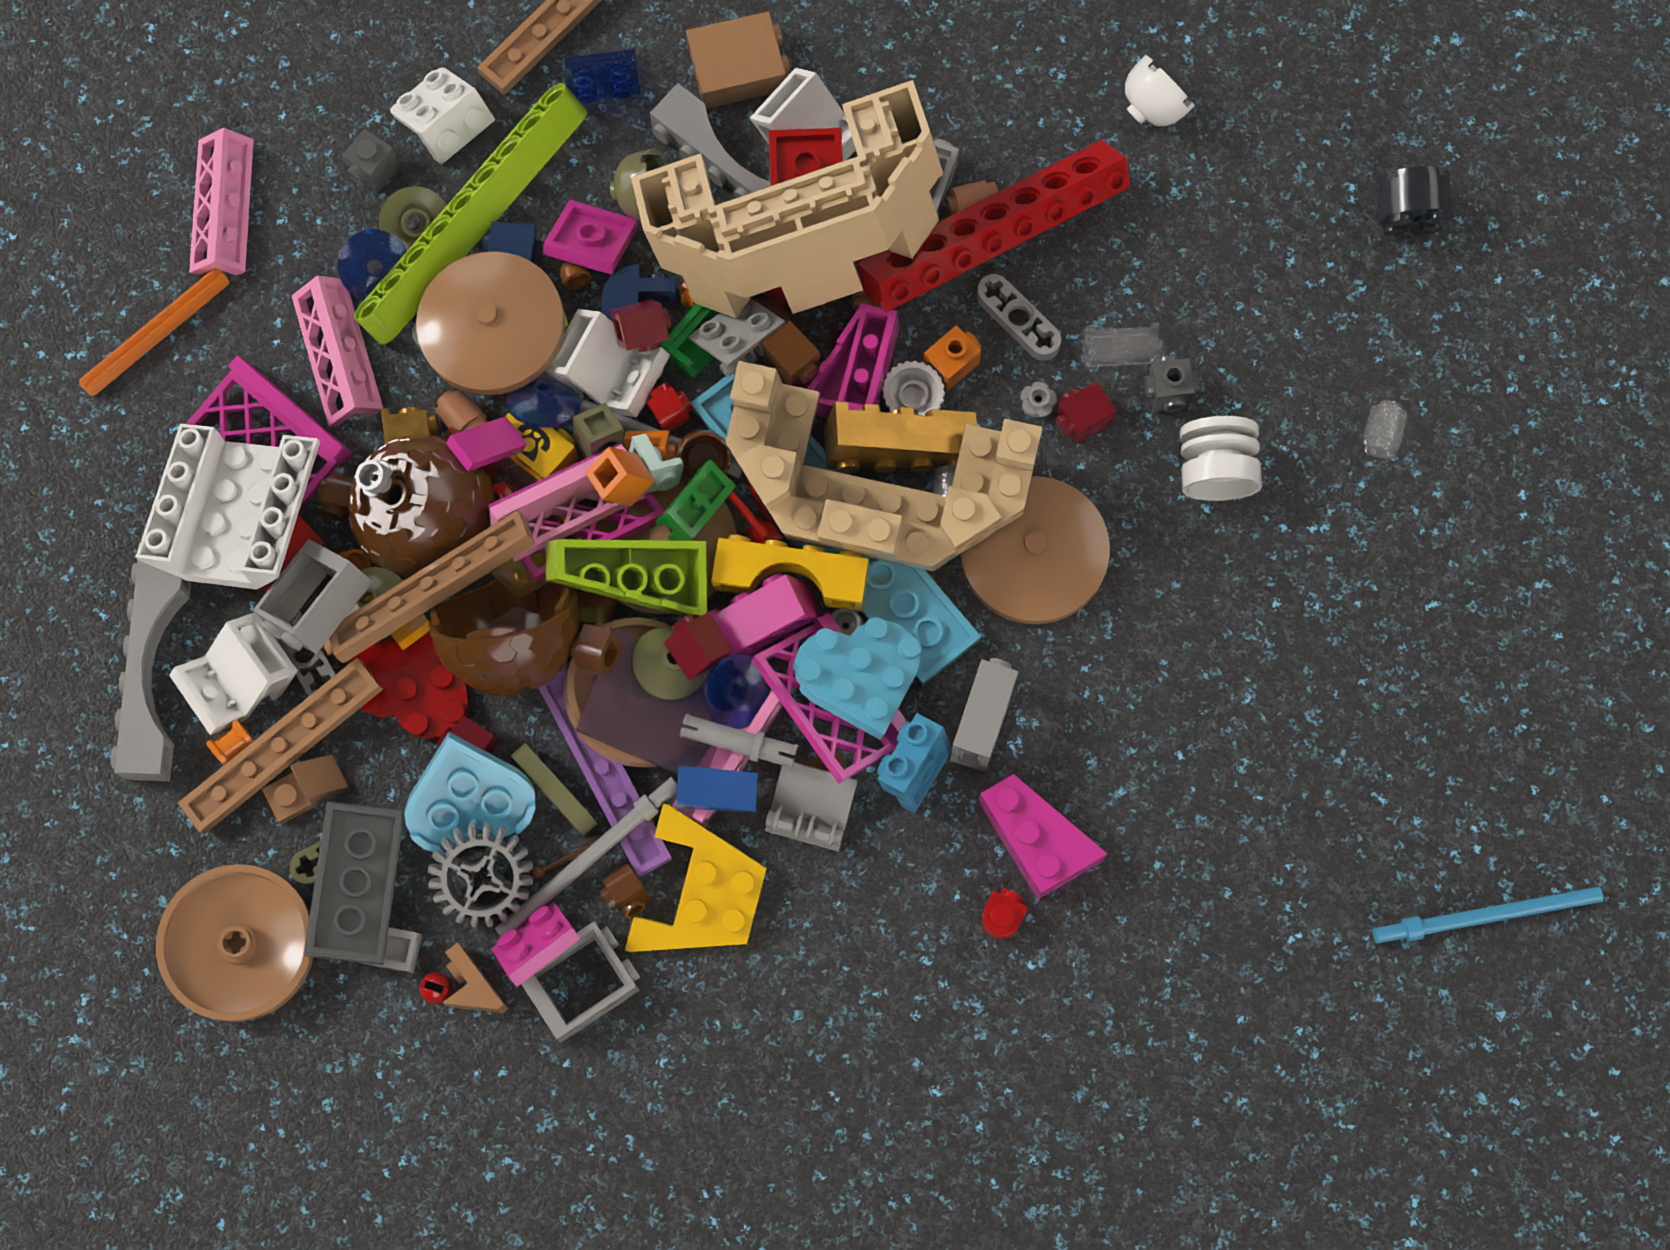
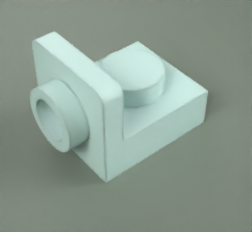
[629,433,684,493]

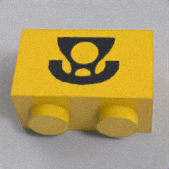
[506,402,579,481]

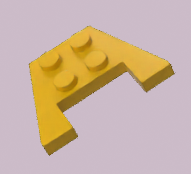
[625,803,767,952]

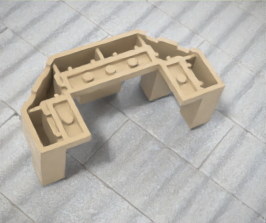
[631,80,943,318]
[726,361,1042,571]

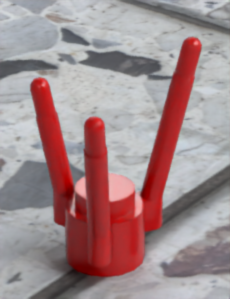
[728,476,784,544]

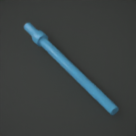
[1372,887,1603,944]

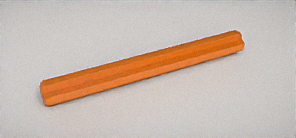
[79,268,229,396]

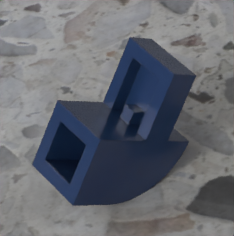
[601,264,678,322]

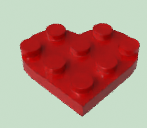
[347,631,470,741]

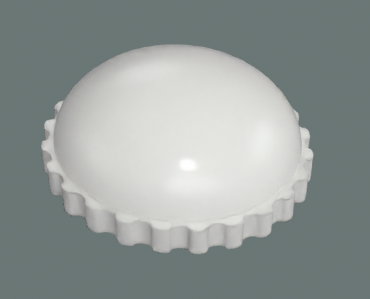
[882,360,945,416]

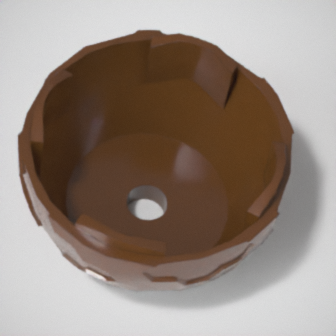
[348,435,495,580]
[429,573,579,696]

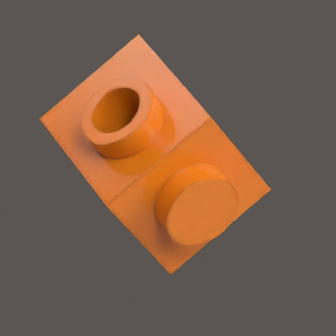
[923,325,981,391]
[585,447,655,507]

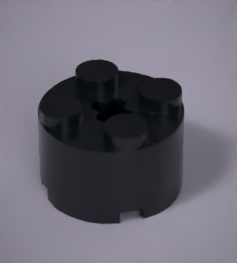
[1376,166,1453,236]

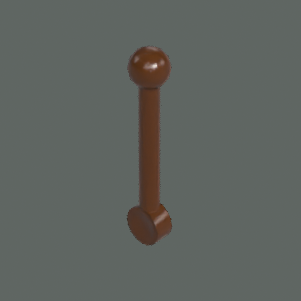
[530,836,600,881]

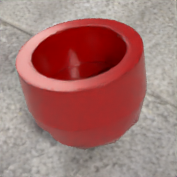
[419,972,452,1005]

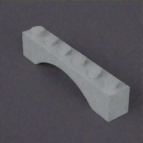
[650,83,771,198]
[110,561,191,781]

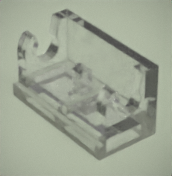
[1082,322,1162,367]

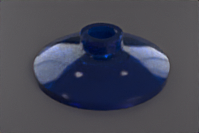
[338,229,407,300]
[506,379,581,428]
[704,653,770,729]

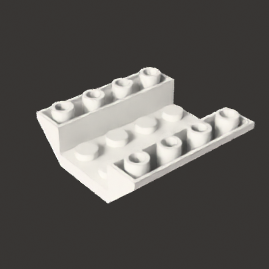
[136,424,320,589]

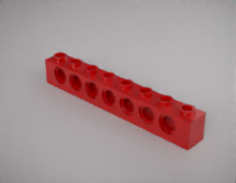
[857,140,1130,312]

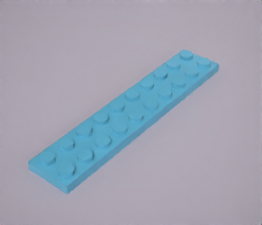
[691,360,981,686]

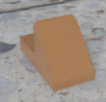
[262,754,350,825]
[443,943,509,1013]

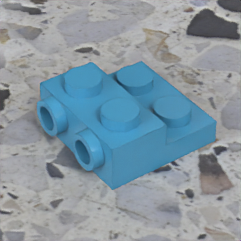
[877,713,952,814]

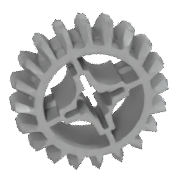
[428,822,533,927]

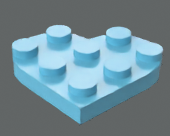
[793,617,921,740]
[404,732,535,852]

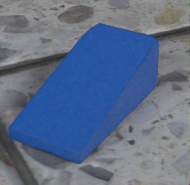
[676,766,758,812]

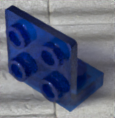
[562,49,641,104]

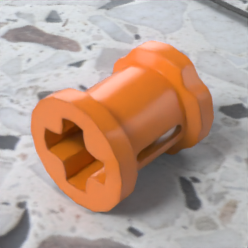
[206,719,255,766]

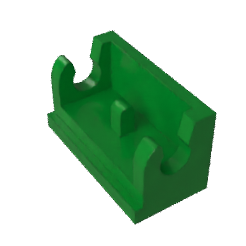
[661,304,720,381]
[655,460,736,541]

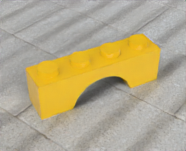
[711,535,869,612]

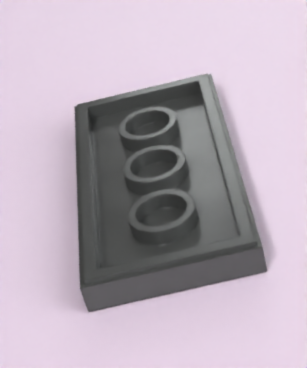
[304,801,405,965]

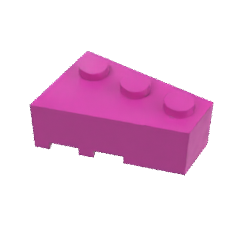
[807,303,900,418]
[707,573,824,672]
[978,774,1107,900]

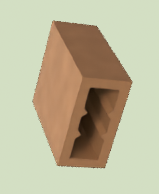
[686,11,791,109]

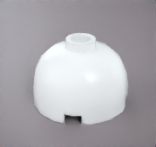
[1125,55,1195,127]

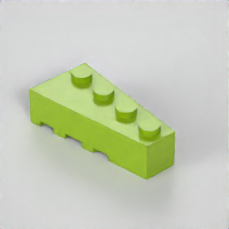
[545,539,707,619]

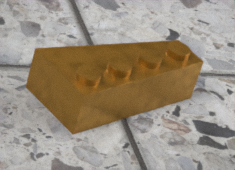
[824,401,977,473]

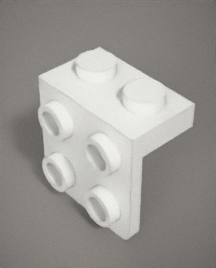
[390,67,495,165]

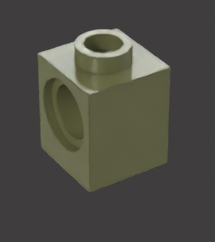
[573,403,624,459]

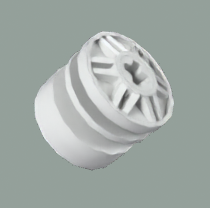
[1180,416,1262,501]

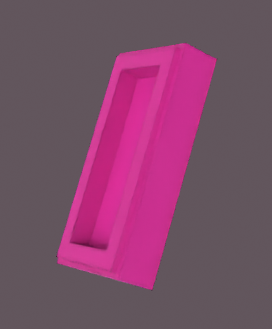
[446,416,527,471]

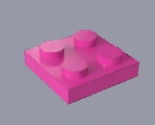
[543,200,637,275]
[491,902,581,987]

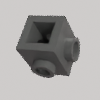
[1144,356,1199,412]

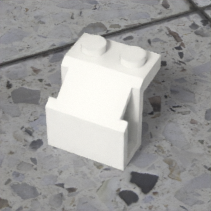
[750,68,856,161]
[544,309,670,417]
[169,612,298,735]

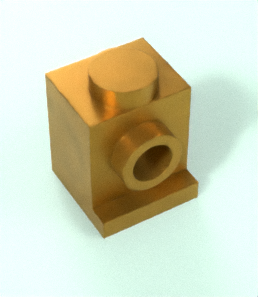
[381,407,440,444]

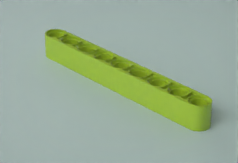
[354,83,587,344]

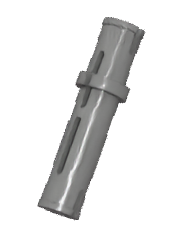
[680,713,798,769]

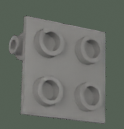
[689,298,786,377]
[765,762,858,852]

